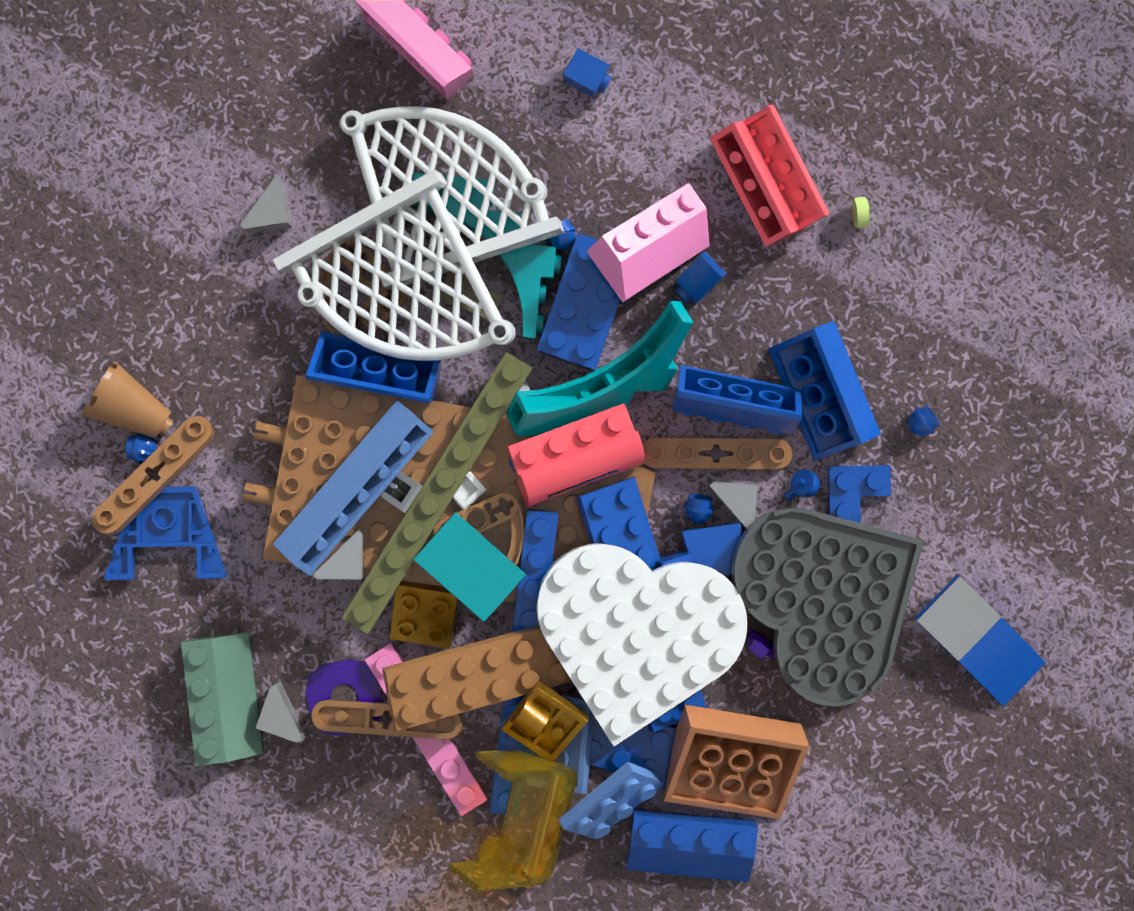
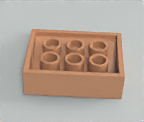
[663,705,809,819]

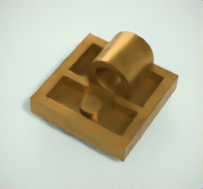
[390,581,458,649]
[501,681,589,763]

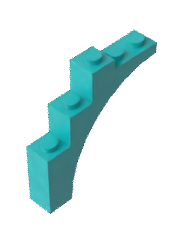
[412,173,562,340]
[506,301,694,436]

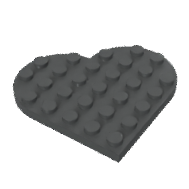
[731,507,924,707]

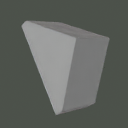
[240,176,292,233]
[380,471,423,513]
[707,482,758,530]
[313,529,364,580]
[256,681,307,743]

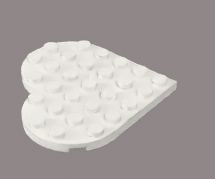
[536,543,747,746]

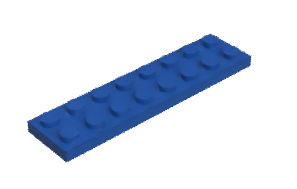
[576,477,706,732]

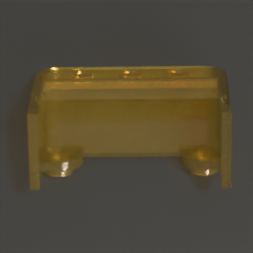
[449,750,577,892]

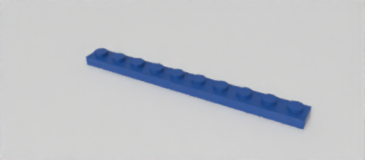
[490,509,558,816]

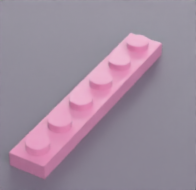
[364,642,488,816]

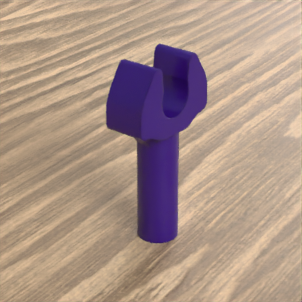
[745,630,775,660]

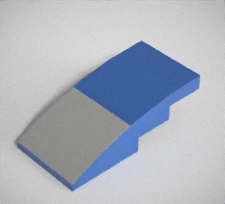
[914,575,1046,707]

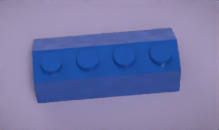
[768,321,881,461]
[306,331,442,403]
[672,365,802,435]
[626,808,758,882]

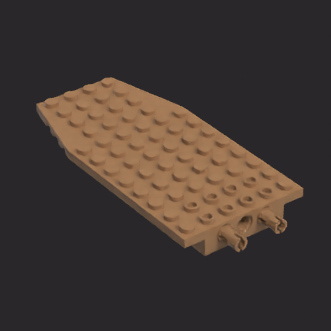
[242,375,655,602]

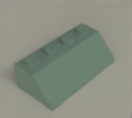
[181,632,264,766]

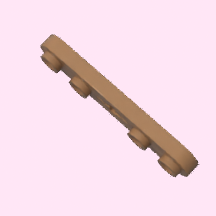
[92,416,214,536]
[642,438,793,469]
[311,700,464,740]

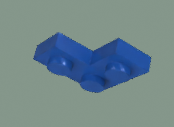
[828,465,891,523]

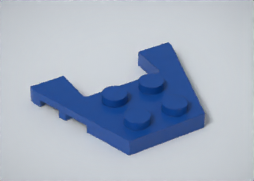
[104,486,227,580]

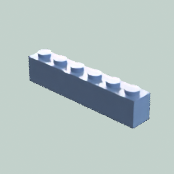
[273,401,434,576]

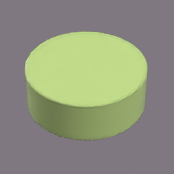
[852,197,870,228]

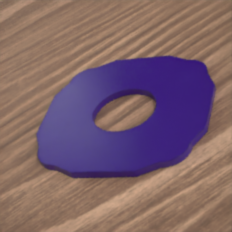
[306,659,383,736]

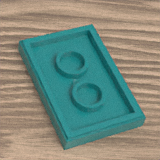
[414,512,526,622]

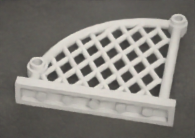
[340,106,565,291]
[273,170,516,361]

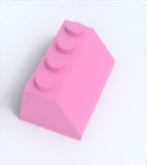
[355,0,473,101]
[587,183,710,302]

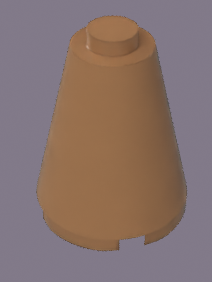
[81,361,173,439]

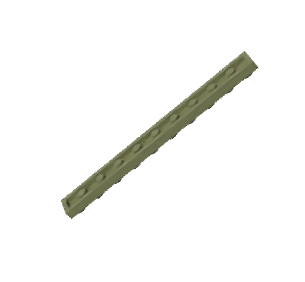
[342,352,533,634]

